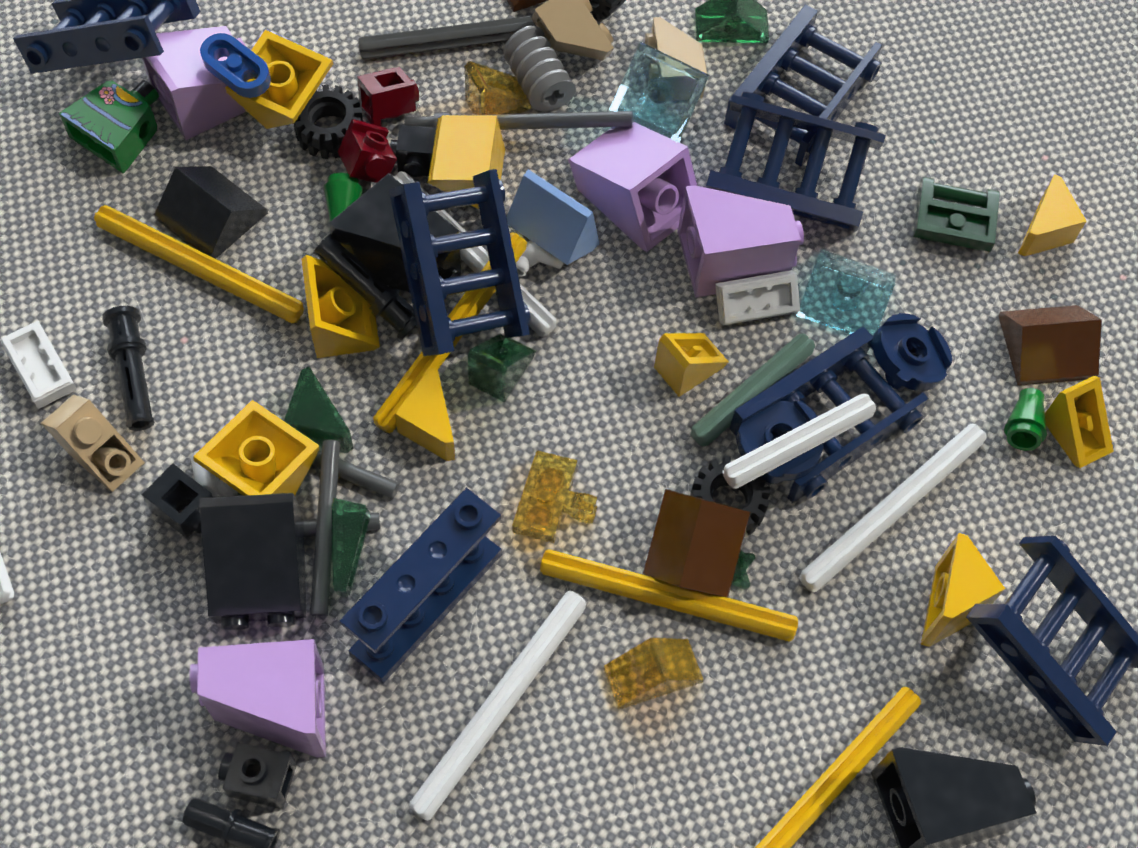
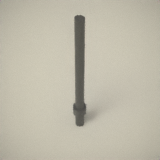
[404,111,634,130]

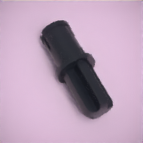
[182,798,280,848]

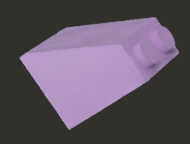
[141,26,247,140]
[568,122,697,252]
[677,185,804,297]
[190,639,326,758]

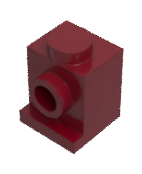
[357,66,419,126]
[338,119,397,183]

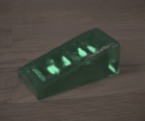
[332,498,371,598]

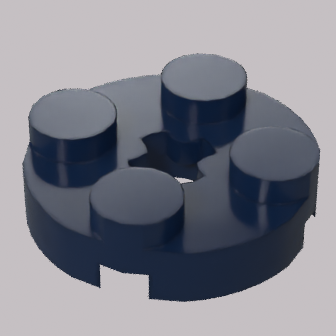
[870,313,952,391]
[736,397,824,484]

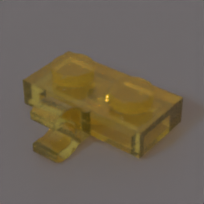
[512,450,598,543]

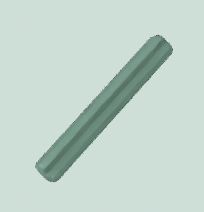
[690,333,815,447]

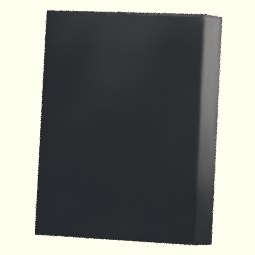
[154,166,268,259]

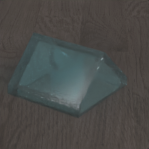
[609,41,710,142]
[797,249,896,335]

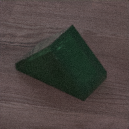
[694,0,769,43]
[467,333,536,403]
[284,366,354,453]

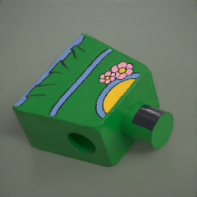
[59,80,159,173]

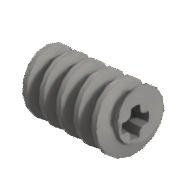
[503,26,576,111]

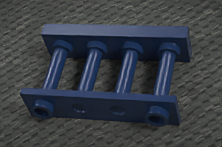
[13,0,201,74]
[724,4,882,166]
[706,92,886,232]
[389,169,530,356]
[729,326,929,504]
[339,487,502,684]
[966,536,1138,746]

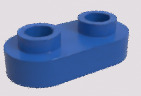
[200,33,271,98]

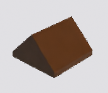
[998,305,1102,385]
[643,489,751,598]

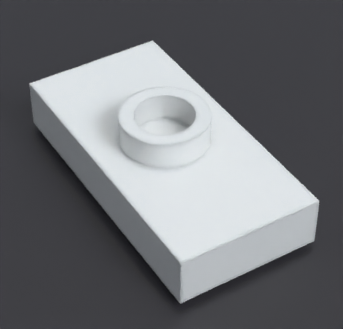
[715,270,800,326]
[0,321,77,409]

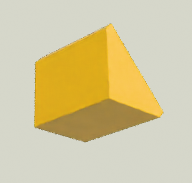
[225,30,333,129]
[428,115,505,209]
[301,255,380,358]
[193,400,320,496]
[921,533,1005,647]

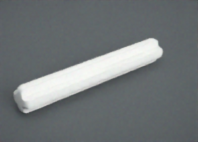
[723,394,876,489]

